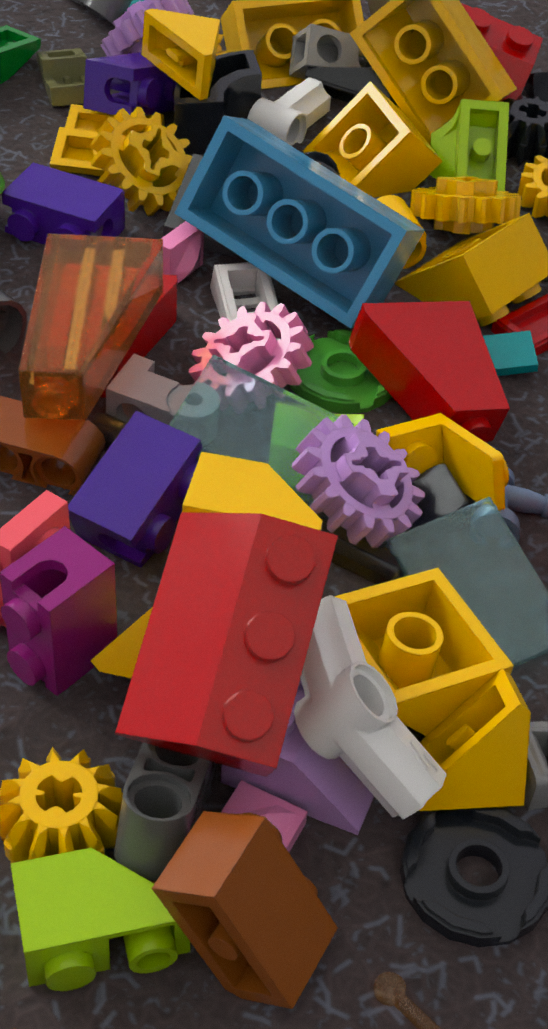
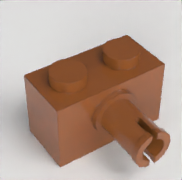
[151,811,338,1009]

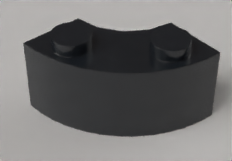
[174,50,262,155]

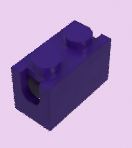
[83,52,177,116]
[1,162,125,261]
[68,411,203,568]

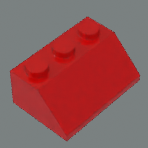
[115,512,338,777]

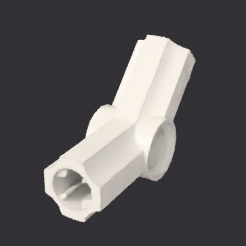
[294,595,447,819]

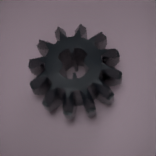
[502,95,548,167]

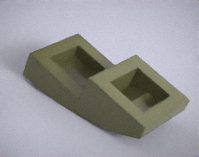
[36,48,87,107]

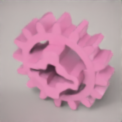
[189,302,314,416]

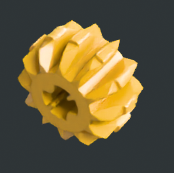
[0,747,123,863]

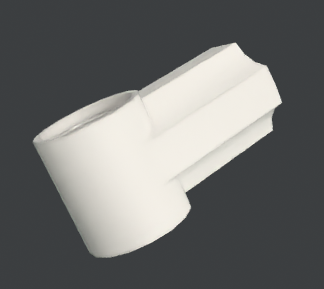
[247,77,331,146]

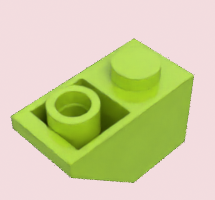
[10,847,190,991]

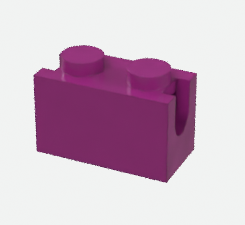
[0,526,117,696]

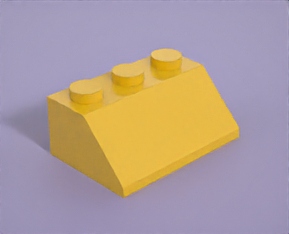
[220,0,364,90]
[349,0,517,145]

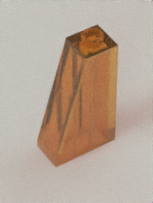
[19,233,164,421]

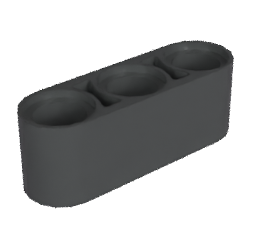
[114,742,218,881]

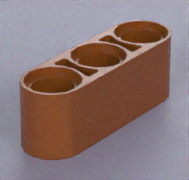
[0,396,105,496]

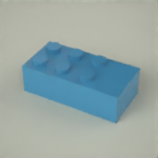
[174,115,425,329]

